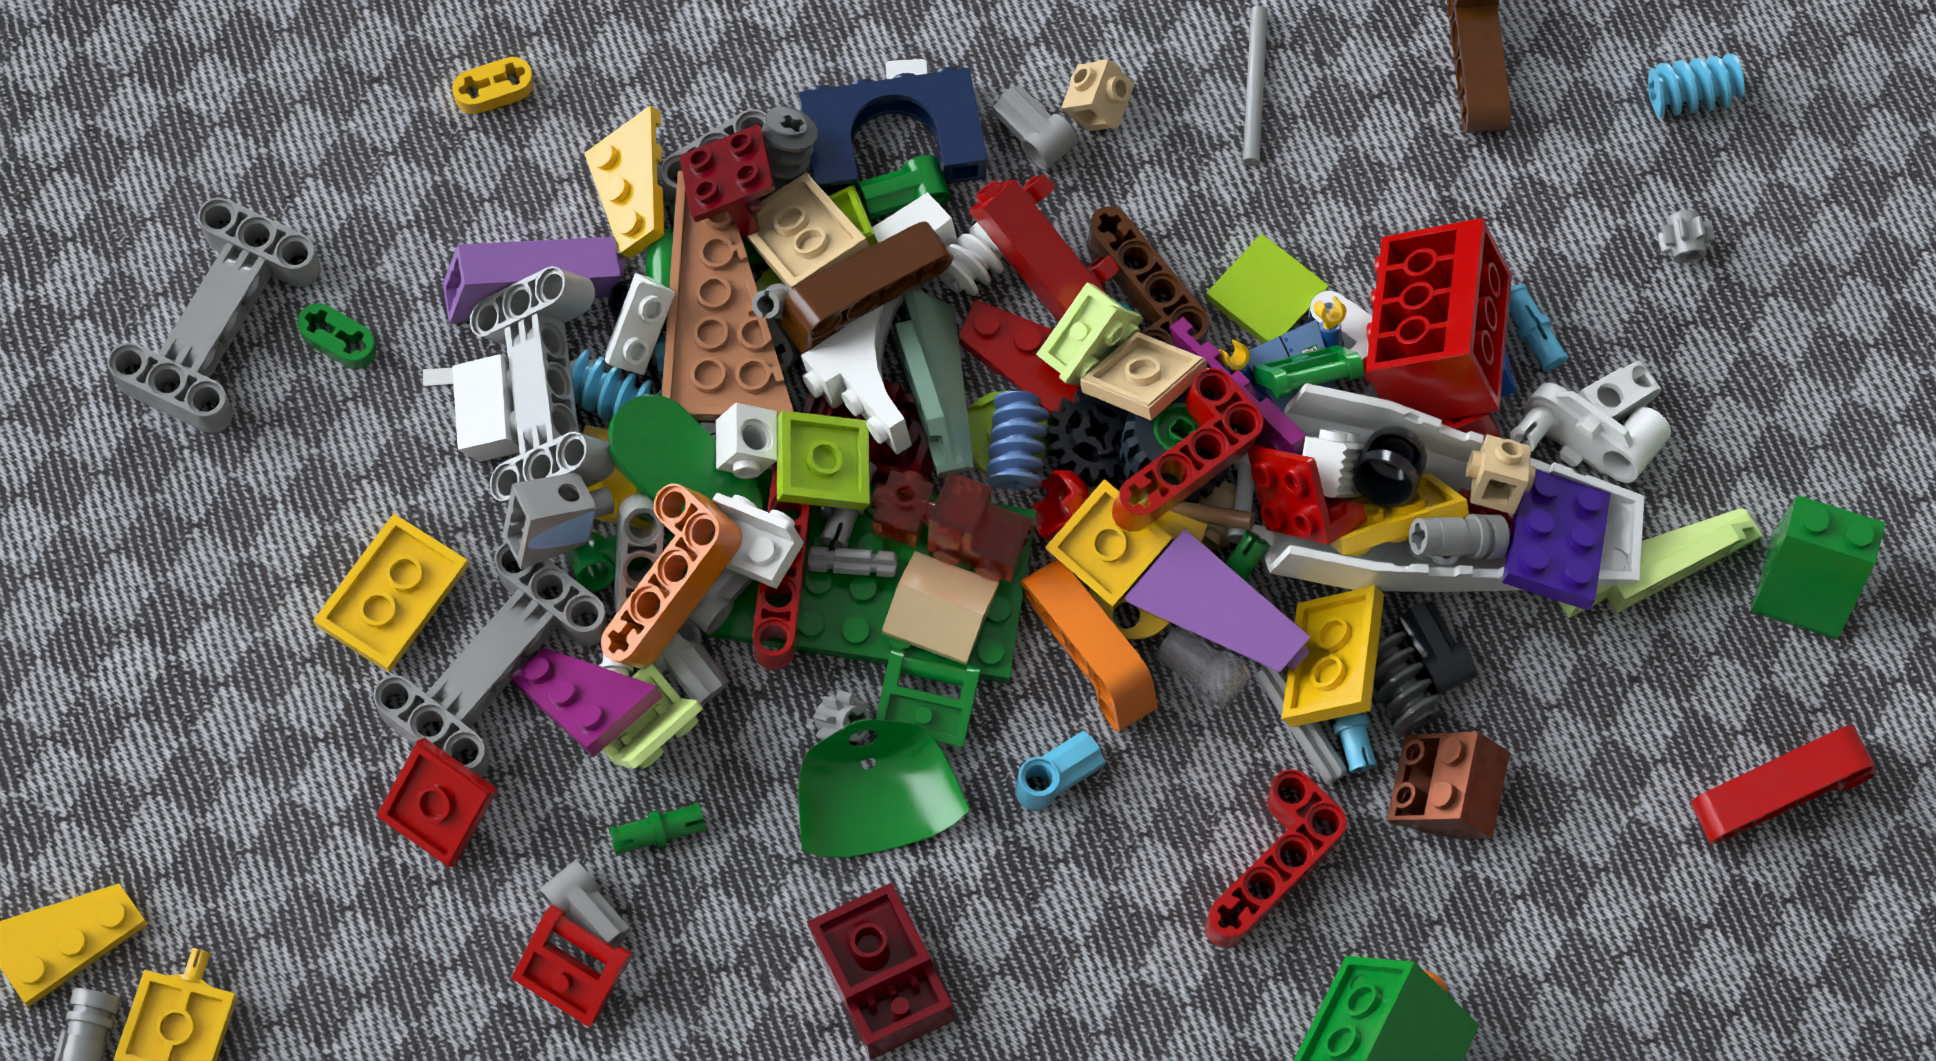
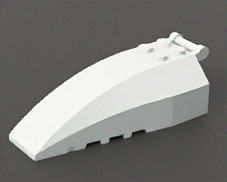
[1226,383,1644,592]

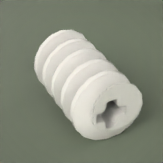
[939,223,1010,296]

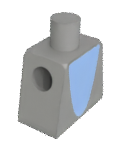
[503,472,614,569]

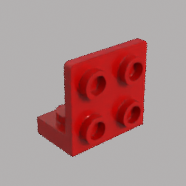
[1247,445,1367,545]

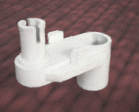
[1510,382,1671,483]

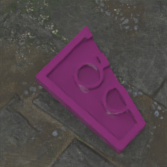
[510,648,663,758]

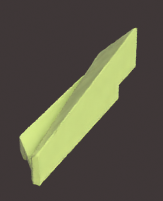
[1559,509,1763,618]

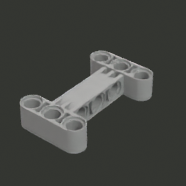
[107,198,321,433]
[470,266,615,503]
[373,542,608,777]

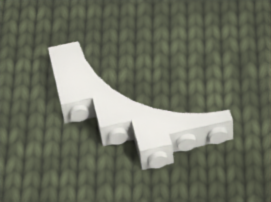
[801,193,957,454]

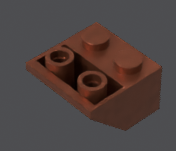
[1387,731,1510,839]

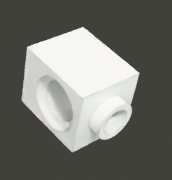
[716,402,777,479]

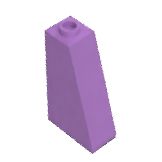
[442,237,624,324]
[1125,529,1310,672]

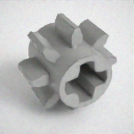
[1658,210,1715,263]
[813,690,870,744]

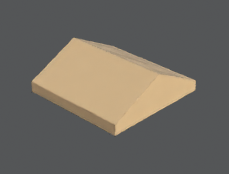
[882,551,999,665]

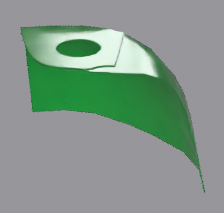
[798,719,970,858]

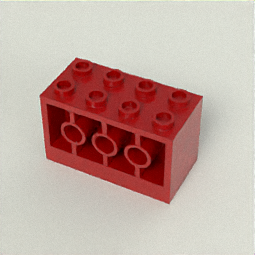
[1362,218,1512,420]

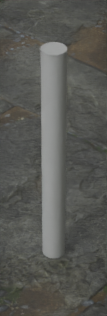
[1243,6,1268,166]

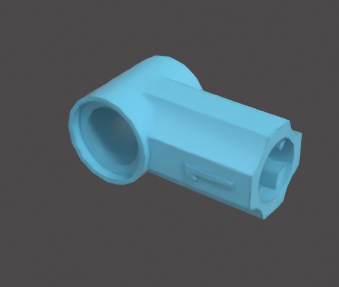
[1015,730,1106,810]

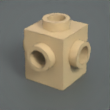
[1061,60,1135,131]
[1466,434,1536,514]

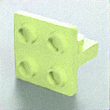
[1036,282,1143,387]

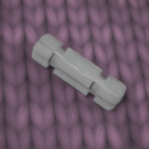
[808,546,897,577]

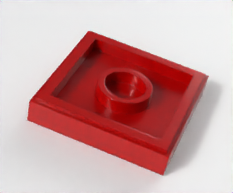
[376,738,498,868]

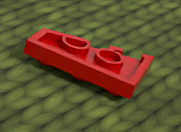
[958,299,1081,415]

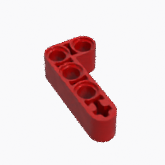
[1112,368,1264,532]
[1690,724,1877,845]
[1205,769,1347,949]

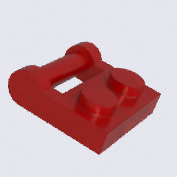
[511,904,633,1027]

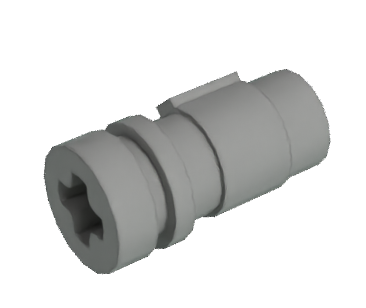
[1409,514,1510,560]
[54,988,121,1061]

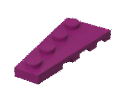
[1169,317,1306,455]

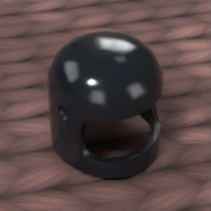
[1352,426,1428,507]

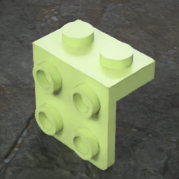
[602,664,703,769]

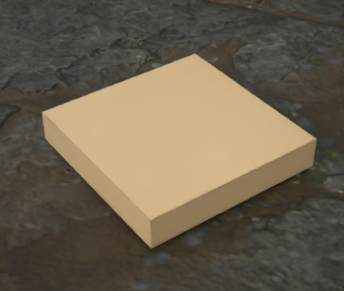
[1080,332,1207,420]

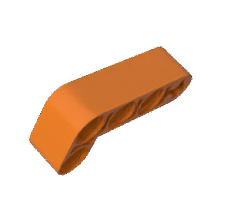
[601,484,742,668]
[1019,559,1158,732]

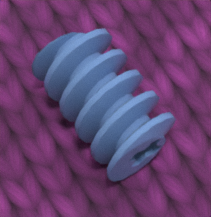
[986,391,1049,491]

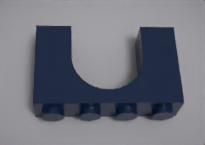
[799,67,987,196]

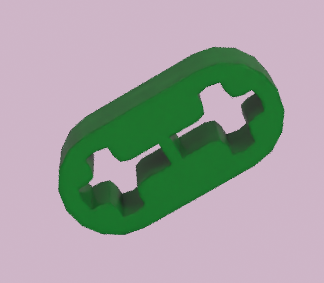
[297,303,376,369]

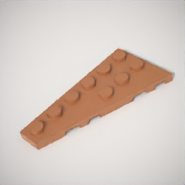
[662,171,794,421]

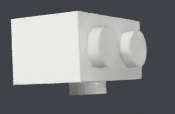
[452,354,520,462]

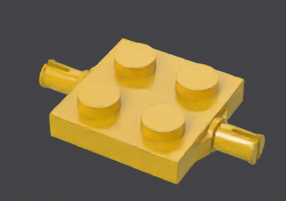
[113,948,238,1061]

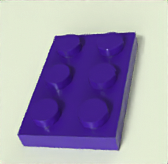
[1502,469,1611,611]

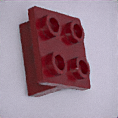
[680,124,775,237]

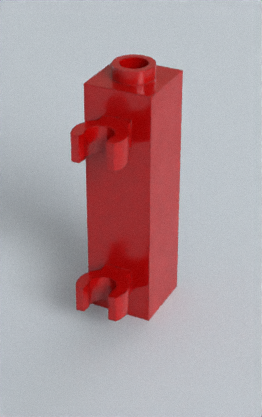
[969,174,1120,323]

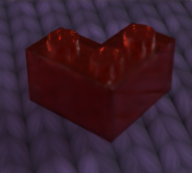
[928,471,1033,582]

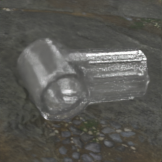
[1156,626,1252,712]

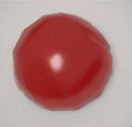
[1032,469,1090,539]

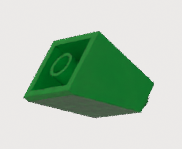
[1750,495,1886,640]

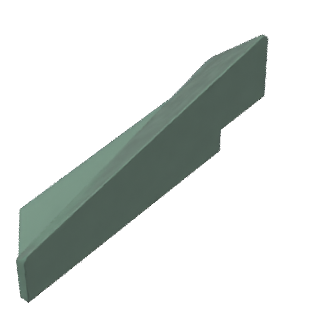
[895,289,974,478]

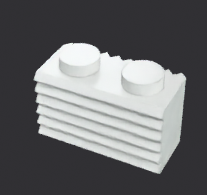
[1302,429,1365,498]

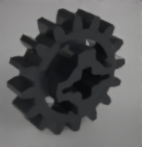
[1044,390,1128,486]

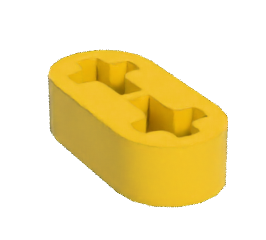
[452,57,534,114]

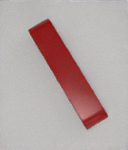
[753,461,812,671]

